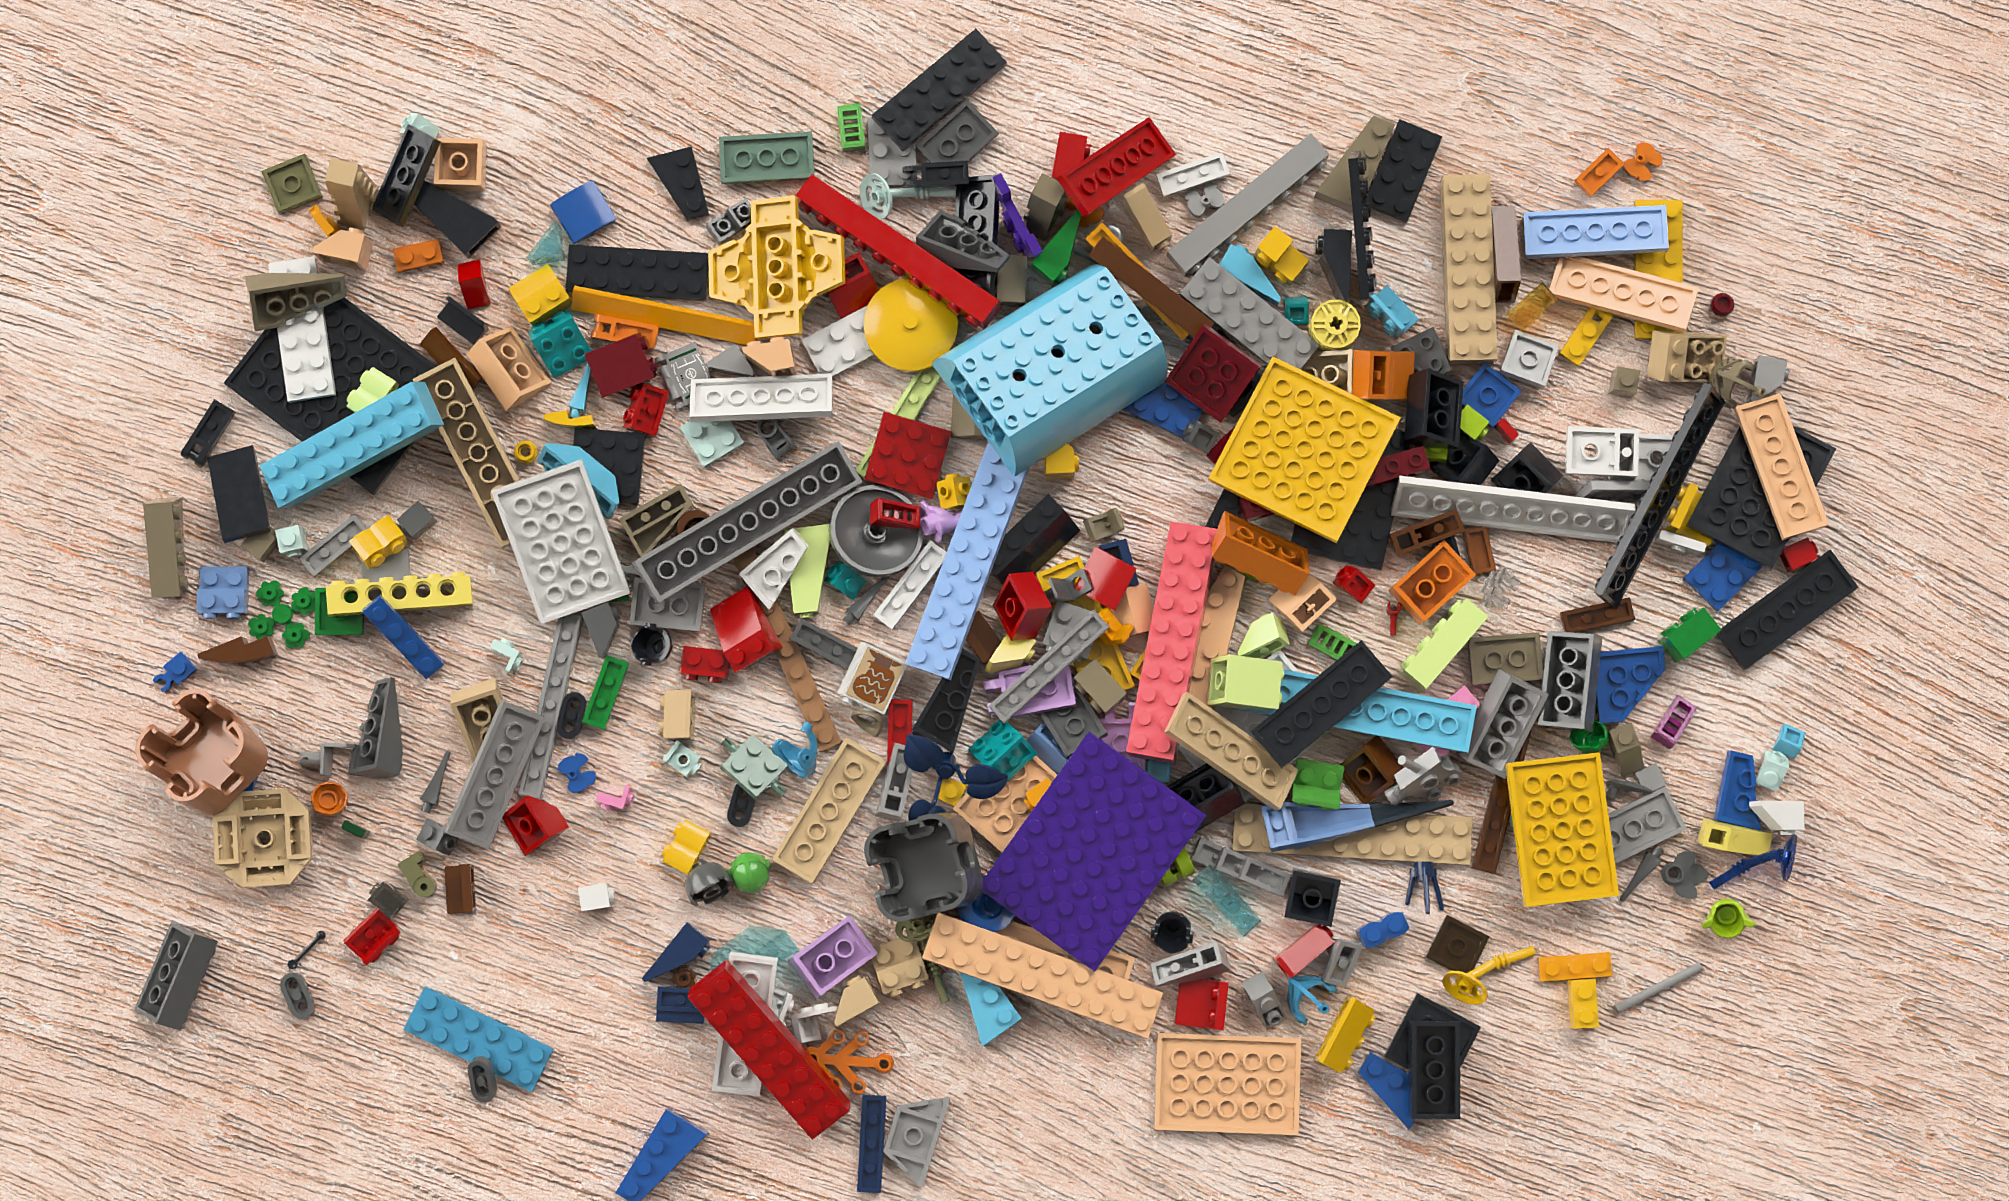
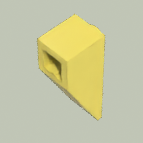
[1697,818,1773,857]

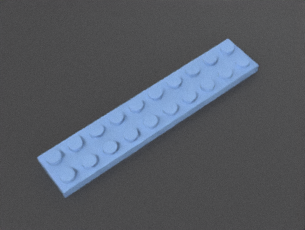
[905,443,1030,680]

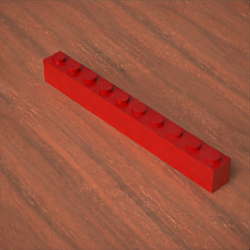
[795,174,1001,330]

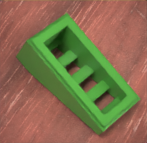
[837,103,866,152]
[1308,624,1357,661]

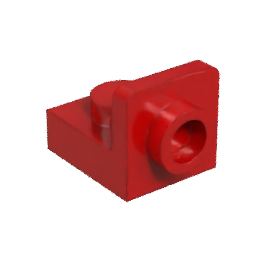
[1333,565,1375,604]

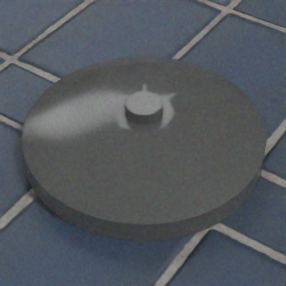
[829,485,923,578]

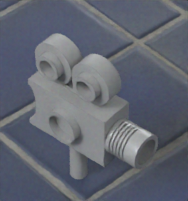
[1384,747,1462,806]

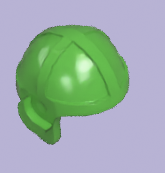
[727,852,771,894]

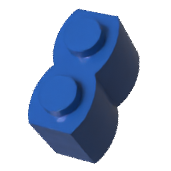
[1356,912,1409,948]

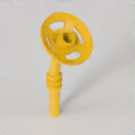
[1442,946,1536,1005]

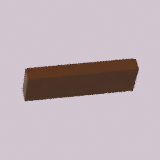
[420,327,483,390]
[1560,597,1635,633]

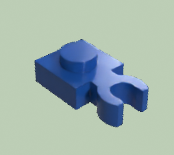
[153,651,198,693]

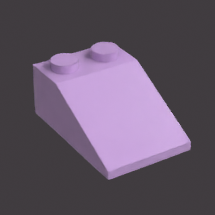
[788,915,878,999]

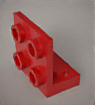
[1175,979,1229,1031]

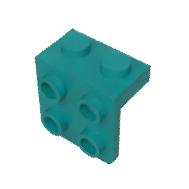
[528,310,592,377]

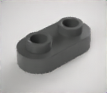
[280,973,315,1019]
[467,1056,497,1103]

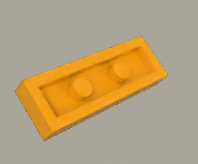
[1537,952,1612,981]

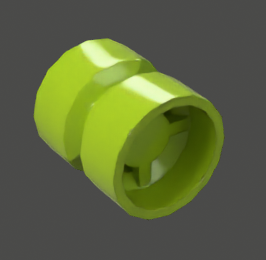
[1161,847,1196,887]

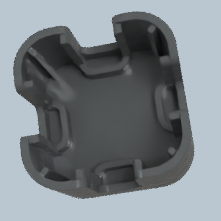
[864,812,983,922]

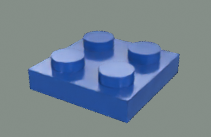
[1462,362,1522,428]

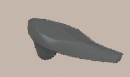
[1606,779,1652,800]

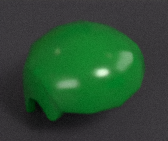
[1569,721,1609,754]

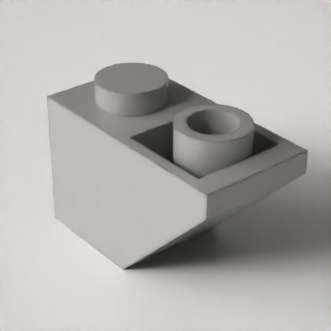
[1241,972,1287,1030]

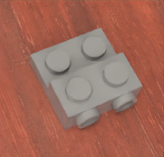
[1042,600,1093,663]

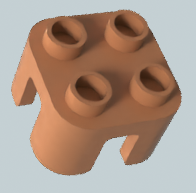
[135,689,268,816]

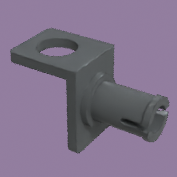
[1044,569,1093,604]

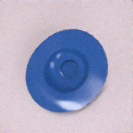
[957,876,1015,932]

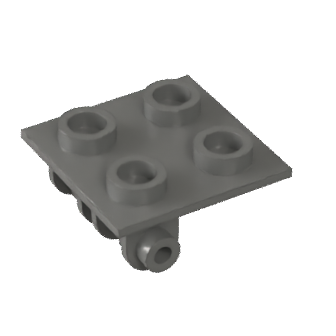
[1392,327,1452,375]

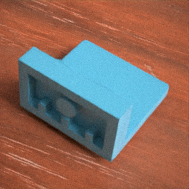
[1366,285,1419,339]

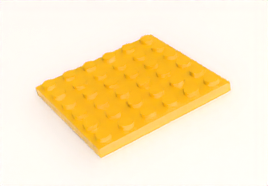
[1208,356,1401,543]

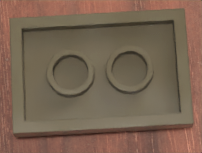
[1468,632,1543,686]

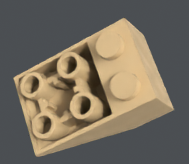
[1647,330,1727,382]

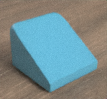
[1773,723,1806,759]

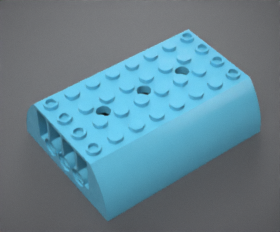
[932,264,1167,477]

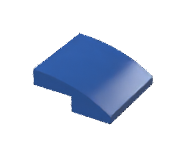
[550,180,617,244]

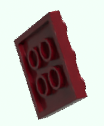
[1164,324,1262,423]

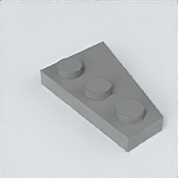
[1574,478,1650,502]

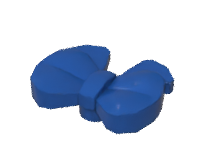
[558,753,596,793]

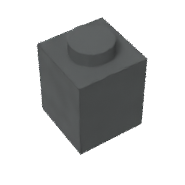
[397,501,437,540]

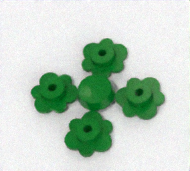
[248,580,315,648]

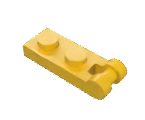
[1558,308,1614,367]

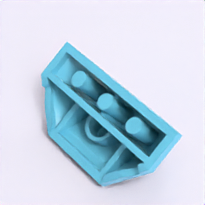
[538,443,619,519]

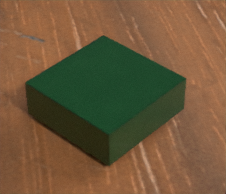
[341,820,370,839]

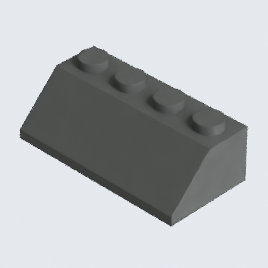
[134,921,218,1031]

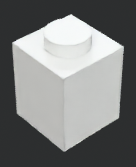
[578,883,615,912]

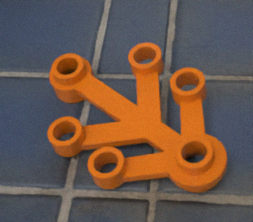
[805,1029,894,1094]

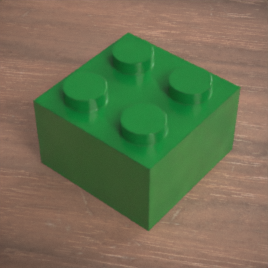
[1658,607,1722,663]

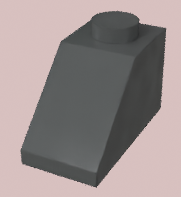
[582,602,621,658]

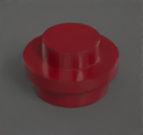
[1710,293,1734,317]

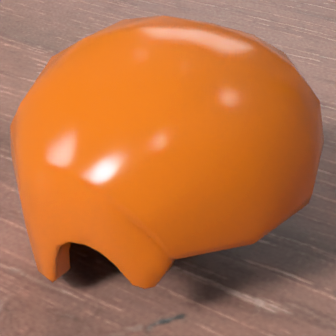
[311,781,348,818]

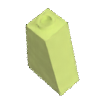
[784,524,831,619]

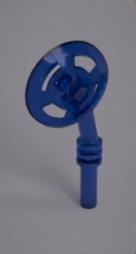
[1709,834,1797,890]

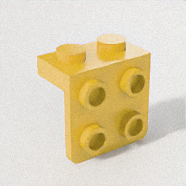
[1665,483,1713,547]

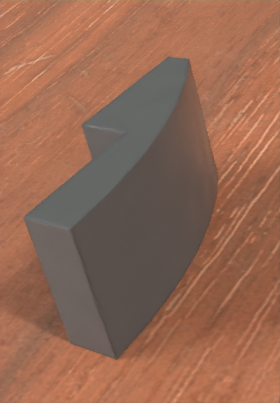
[705,198,751,245]

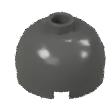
[685,861,734,906]

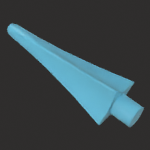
[568,363,591,419]

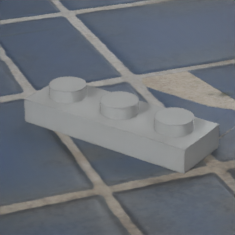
[299,514,367,578]

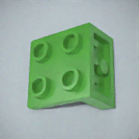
[1292,758,1344,811]

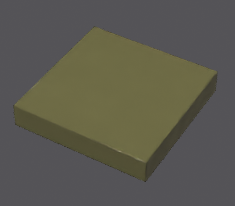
[261,153,323,215]

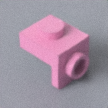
[596,785,634,811]

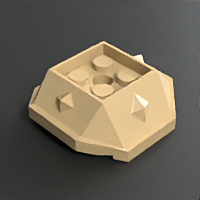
[212,788,313,888]

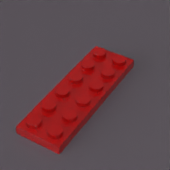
[1056,117,1176,217]

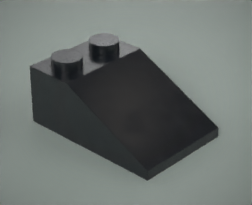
[1315,229,1352,302]

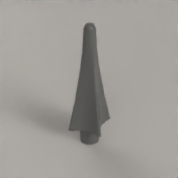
[843,576,890,626]
[420,751,450,814]
[1620,846,1664,902]

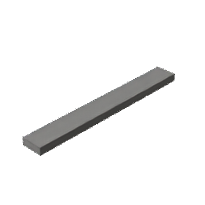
[518,613,584,800]

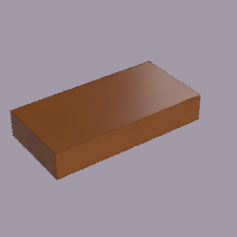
[1463,526,1496,576]

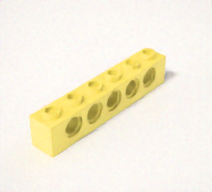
[326,572,473,617]

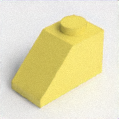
[984,634,1036,673]

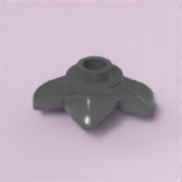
[1661,851,1709,899]

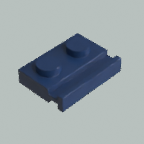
[656,986,704,1024]

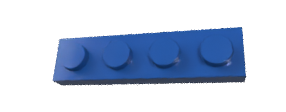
[362,594,444,679]

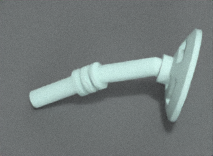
[860,173,956,220]

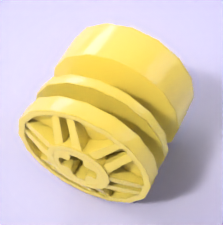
[1308,300,1361,352]

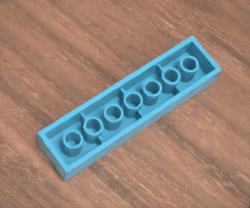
[259,382,444,508]

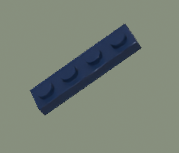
[857,1094,887,1193]

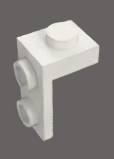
[791,1003,838,1043]

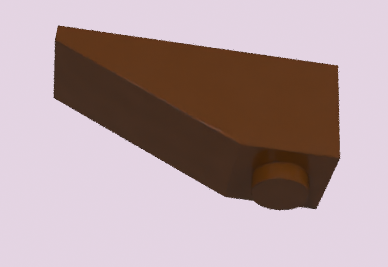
[1388,509,1465,556]

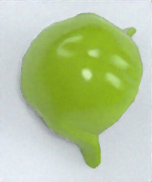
[1702,899,1755,938]

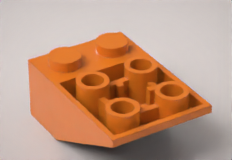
[1352,350,1415,399]

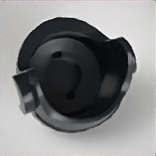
[631,623,673,666]
[1150,910,1194,953]

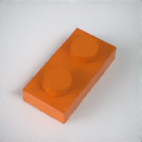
[1574,148,1625,198]
[393,239,445,273]

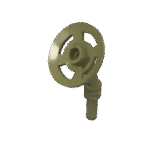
[895,913,950,1004]

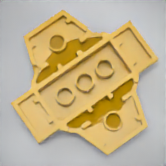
[708,195,845,340]

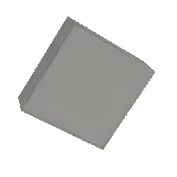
[1634,763,1667,795]

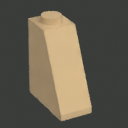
[1122,183,1172,252]

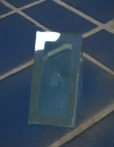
[526,221,566,265]

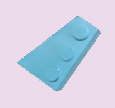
[960,973,1022,1047]

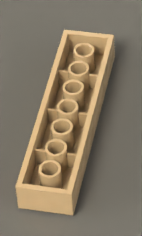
[1440,174,1498,365]
[412,358,520,549]

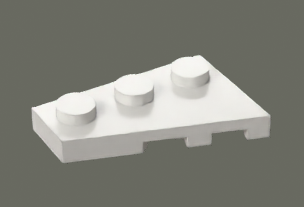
[739,528,808,610]

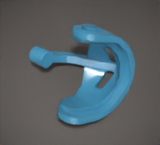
[772,721,817,779]
[1287,975,1338,1026]

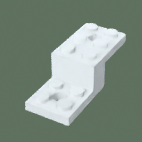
[1565,426,1673,481]

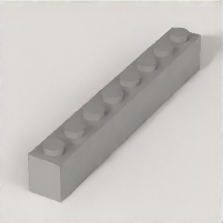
[1167,133,1329,277]

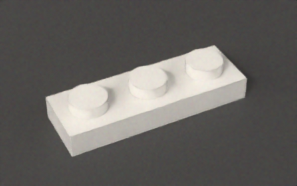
[1156,152,1230,198]

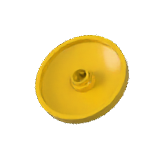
[864,278,958,372]

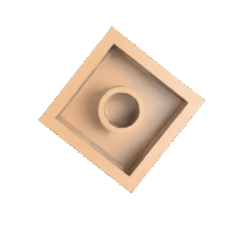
[434,138,487,191]

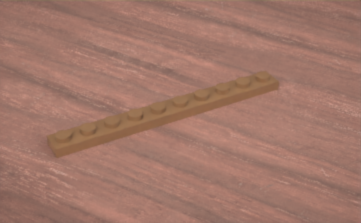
[733,547,842,752]

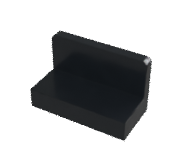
[437,295,489,345]

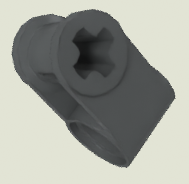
[756,419,797,462]

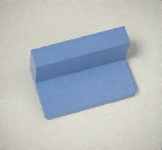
[1026,721,1069,775]

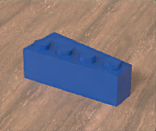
[615,1108,709,1201]

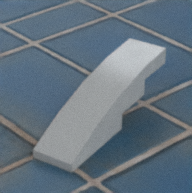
[1190,837,1291,897]

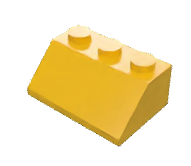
[1314,996,1376,1074]

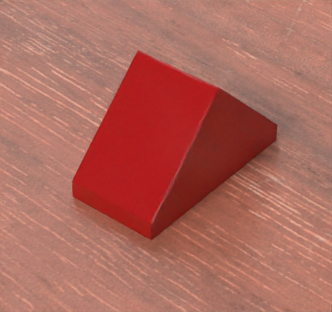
[457,259,491,310]

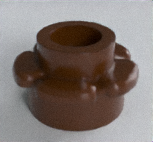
[672,967,696,988]

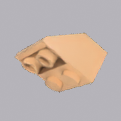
[742,337,797,376]
[1268,574,1337,634]

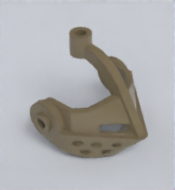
[1709,358,1766,409]

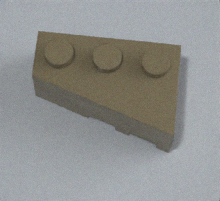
[1023,173,1069,242]
[619,484,695,557]

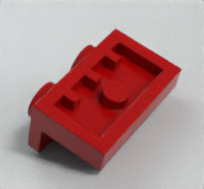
[623,383,669,436]
[679,646,730,683]

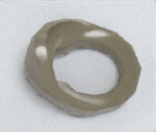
[851,710,883,737]

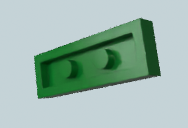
[582,655,630,730]

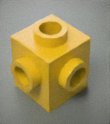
[937,473,971,510]

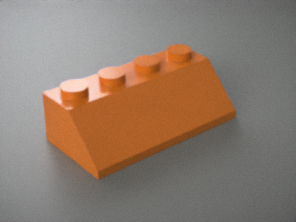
[1211,511,1310,595]

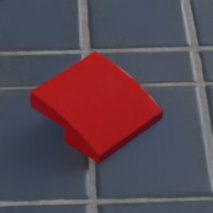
[1074,546,1137,611]

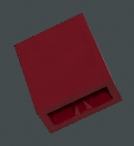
[584,332,659,398]

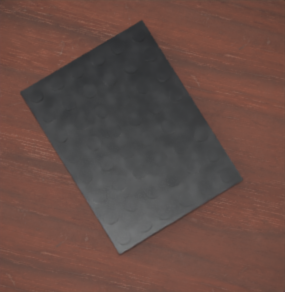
[224,297,437,495]

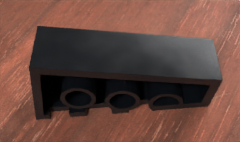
[912,648,981,754]

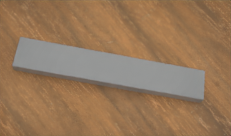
[988,609,1110,724]

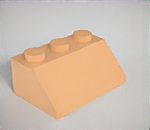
[466,326,552,411]

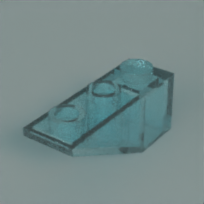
[1192,864,1261,937]

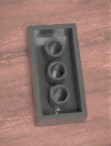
[1538,631,1602,732]

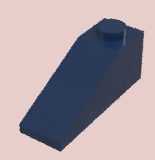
[642,922,711,982]

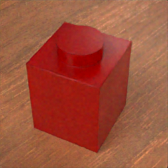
[1779,537,1818,573]

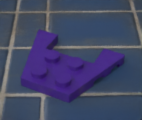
[993,173,1043,258]

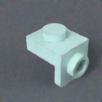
[400,113,441,138]
[490,638,523,674]
[1756,750,1789,792]

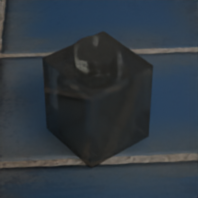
[368,881,409,918]

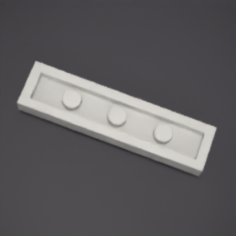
[873,540,947,630]

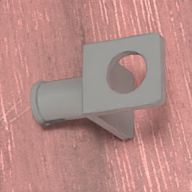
[299,743,355,776]

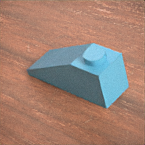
[1219,244,1281,306]

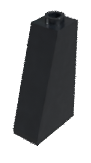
[414,181,502,259]

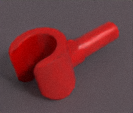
[1386,602,1402,635]

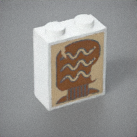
[837,642,907,715]

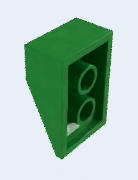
[1031,210,1081,287]

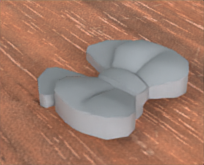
[1185,182,1224,218]

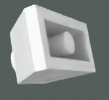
[1749,801,1805,835]

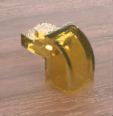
[1506,282,1558,332]

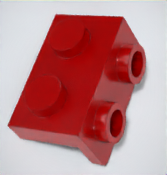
[343,907,401,966]

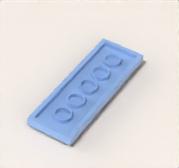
[1523,205,1669,259]

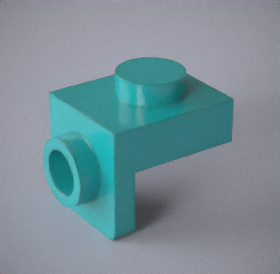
[824,562,867,600]

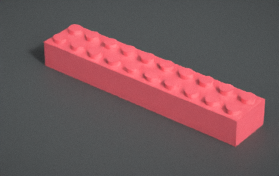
[1126,521,1217,765]

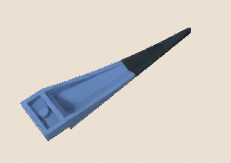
[1261,800,1454,852]

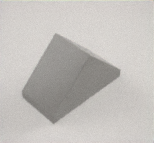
[707,344,755,377]

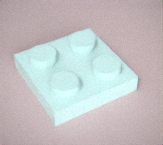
[680,421,744,468]

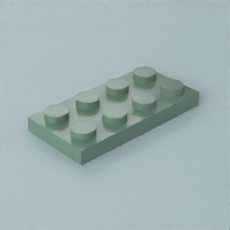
[719,131,815,185]

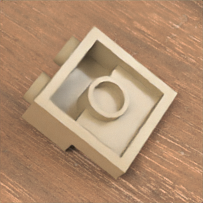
[871,933,929,997]

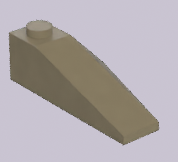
[245,273,347,331]

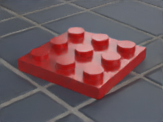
[864,412,952,499]

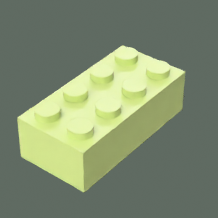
[1399,598,1488,692]

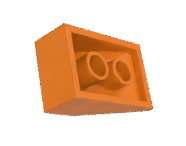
[1388,540,1476,625]

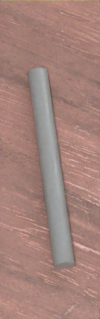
[1614,962,1703,1014]

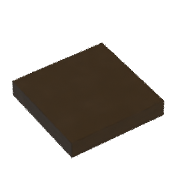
[1425,915,1490,973]

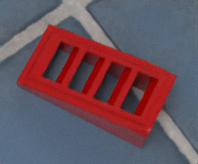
[870,497,920,530]

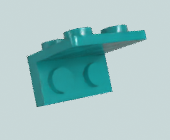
[968,720,1038,782]

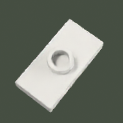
[1654,530,1706,555]

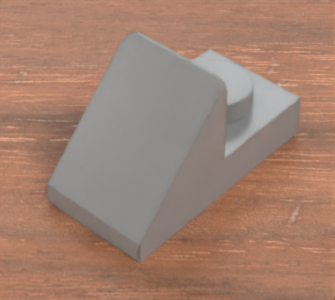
[1322,938,1363,988]

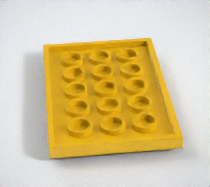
[1505,752,1619,907]

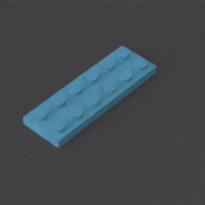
[403,986,554,1092]

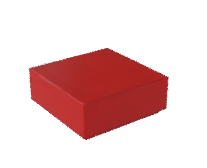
[1494,418,1519,444]

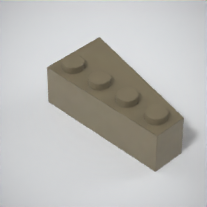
[1314,115,1395,213]
[143,497,188,598]

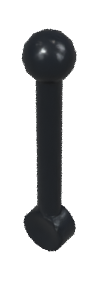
[287,930,326,969]

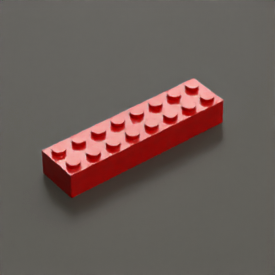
[688,959,851,1140]

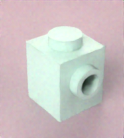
[275,525,309,558]

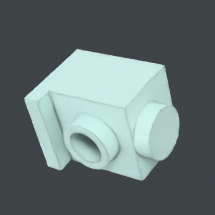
[663,740,702,777]

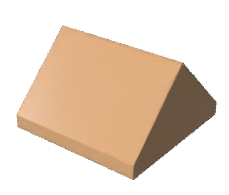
[1104,584,1154,638]

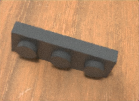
[790,618,858,670]

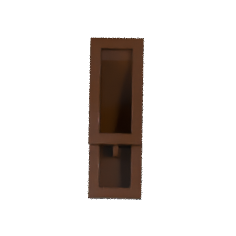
[197,636,279,664]

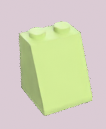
[1207,654,1284,711]

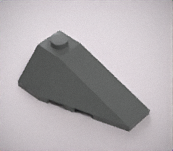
[916,210,1010,272]
[348,677,403,778]

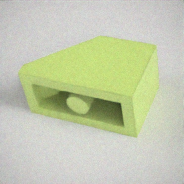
[1237,613,1290,659]

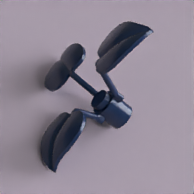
[903,734,1008,821]

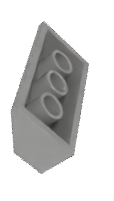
[1456,669,1549,779]

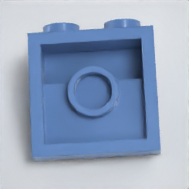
[197,567,249,619]

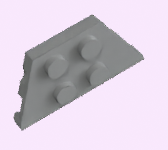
[883,1097,950,1188]

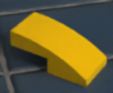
[543,410,596,429]

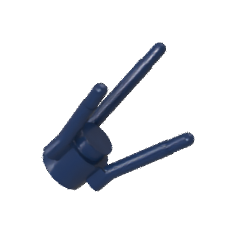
[1405,861,1444,914]

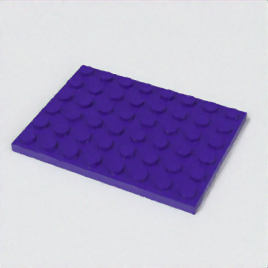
[982,731,1207,972]

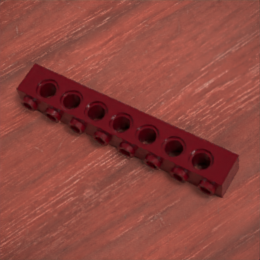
[1239,446,1430,522]

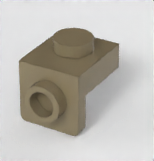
[1083,508,1124,543]

